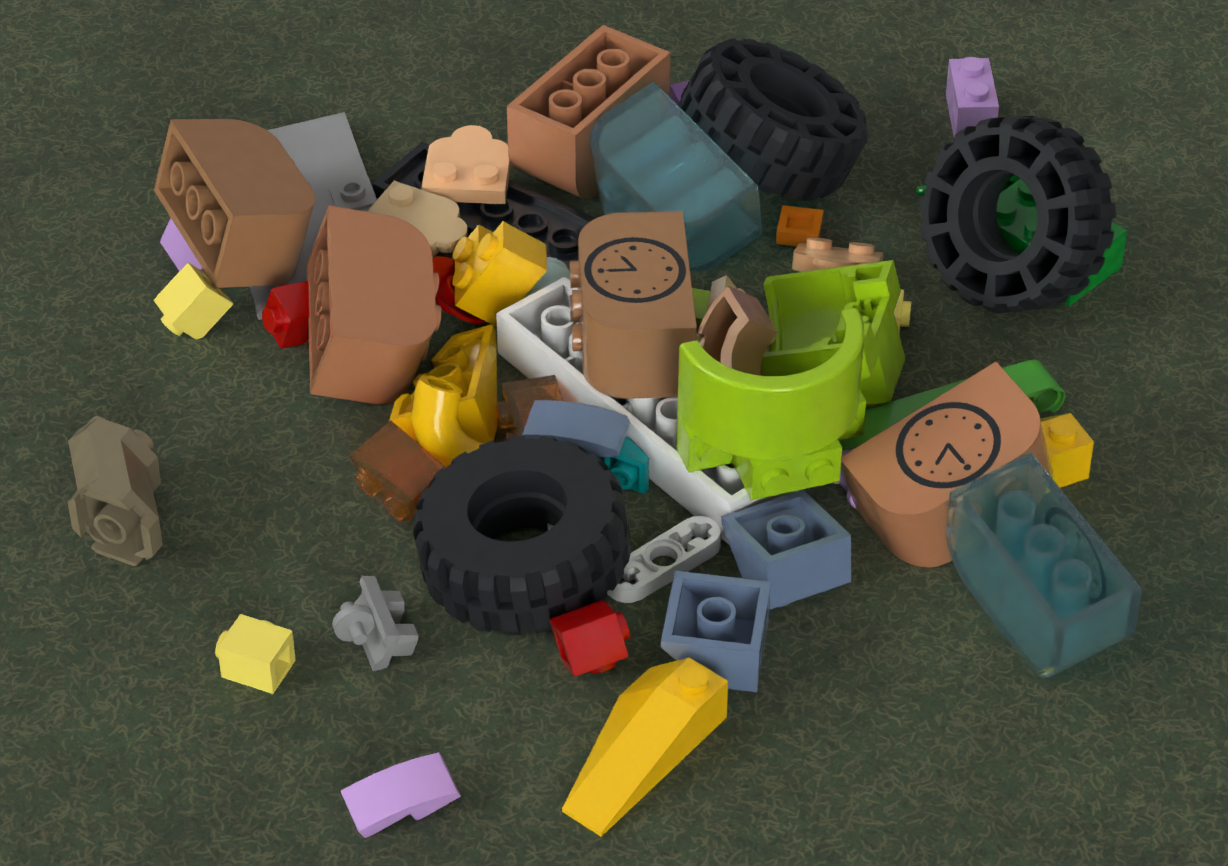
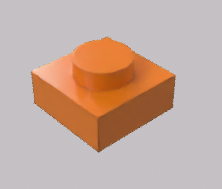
[776,205,824,247]

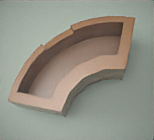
[697,286,778,375]

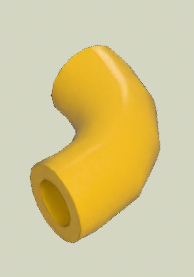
[411,375,484,471]

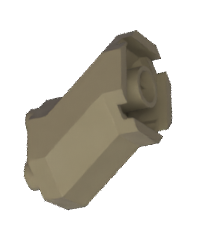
[68,416,163,566]

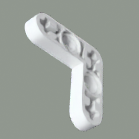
[547,516,721,603]

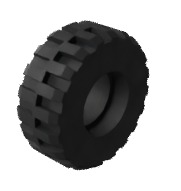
[679,38,868,201]
[919,116,1116,313]
[413,436,631,635]

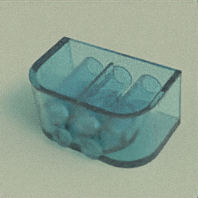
[590,81,762,273]
[947,453,1142,679]

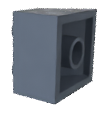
[721,490,851,609]
[661,571,771,692]

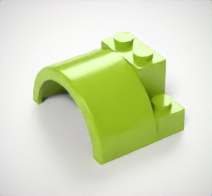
[761,260,905,408]
[676,308,866,501]

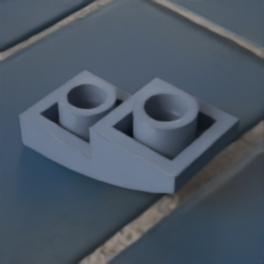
[522,400,630,457]

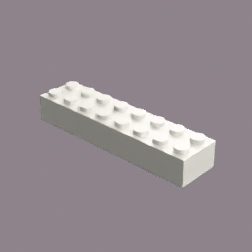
[496,277,799,544]

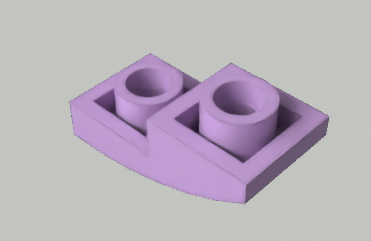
[341,752,461,838]

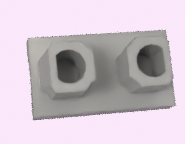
[332,576,418,671]

